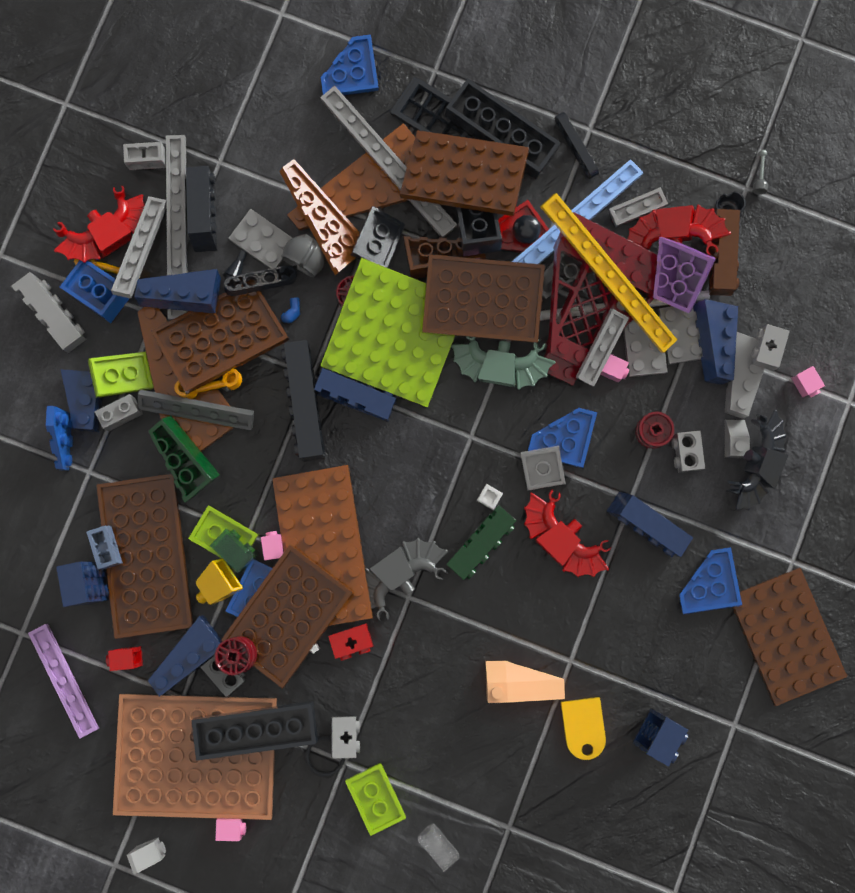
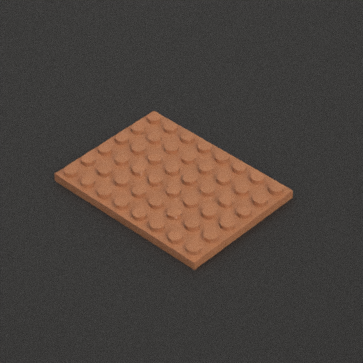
[113,694,277,820]

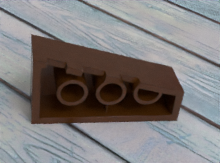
[709,209,740,296]
[404,236,486,279]

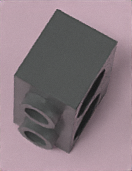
[201,655,247,697]

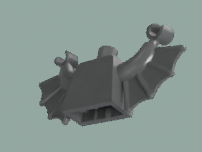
[365,538,448,621]

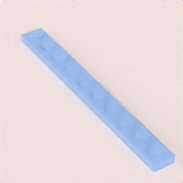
[512,159,643,264]

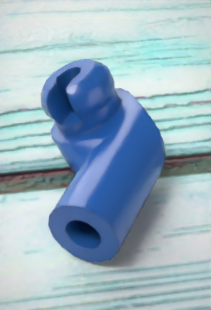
[281,298,300,324]

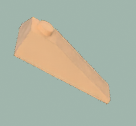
[486,661,565,703]

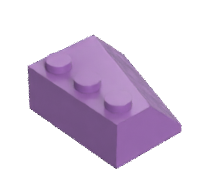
[653,237,716,313]

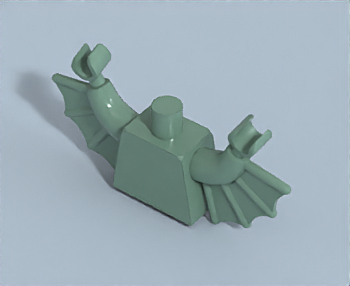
[451,336,556,390]

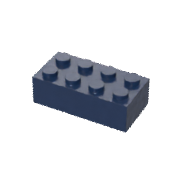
[56,562,109,607]
[632,708,688,767]

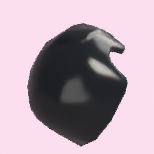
[715,191,746,216]
[512,215,541,244]

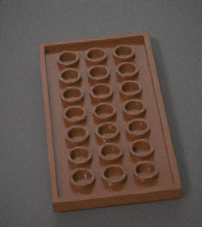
[272,465,373,626]

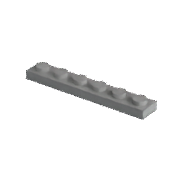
[111,196,167,298]

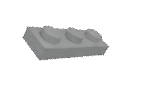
[608,187,668,227]

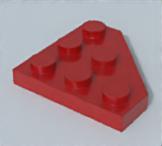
[498,200,549,253]

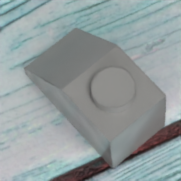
[725,420,750,458]
[127,837,166,874]

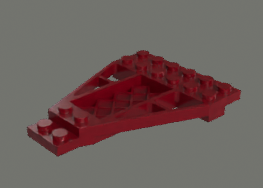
[544,212,657,385]

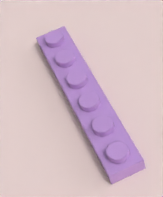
[28,624,99,739]

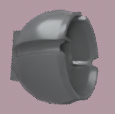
[281,234,326,278]

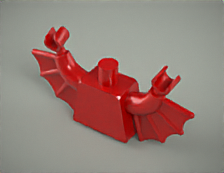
[53,186,145,263]
[627,205,731,256]
[524,489,612,577]

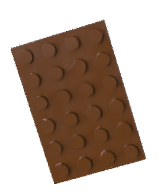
[400,130,529,216]
[422,254,545,343]
[151,279,289,395]
[221,545,353,688]
[732,568,847,706]

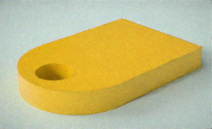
[560,697,606,760]

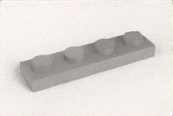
[575,309,629,387]

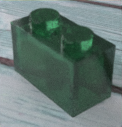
[210,529,257,573]

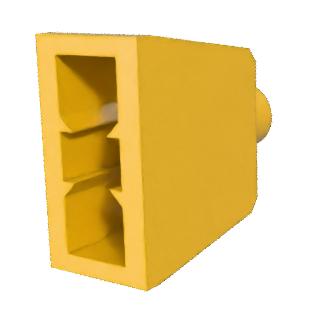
[196,558,243,605]

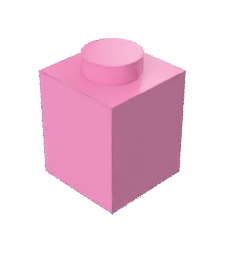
[600,354,630,382]
[791,366,825,398]
[261,531,284,560]
[216,818,246,841]

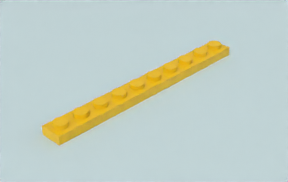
[540,193,677,353]

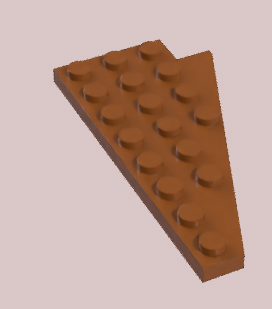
[287,123,415,231]
[138,307,235,452]

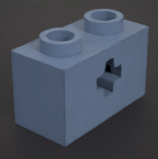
[87,525,123,569]

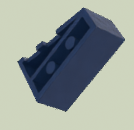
[61,369,103,432]

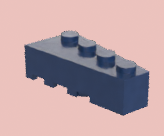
[135,269,221,313]
[693,299,738,385]
[314,368,396,422]
[607,492,693,557]
[148,615,222,697]

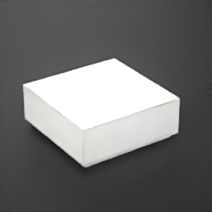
[477,484,503,510]

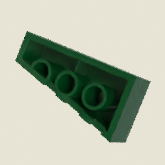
[148,415,220,503]
[446,505,517,580]

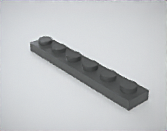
[138,390,254,430]

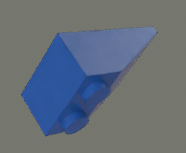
[60,260,130,323]

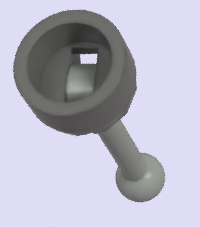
[752,150,768,195]

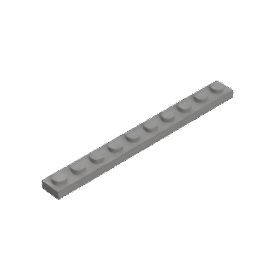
[320,86,457,238]
[166,135,188,321]

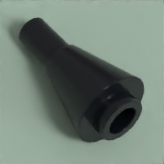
[223,250,247,280]

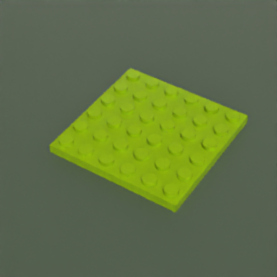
[320,258,455,407]

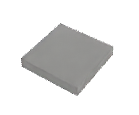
[521,445,566,490]

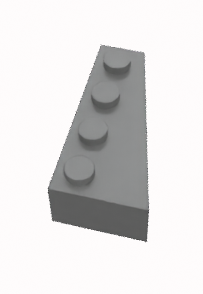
[12,272,86,353]
[725,332,771,419]

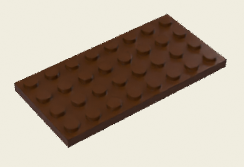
[97,474,193,639]

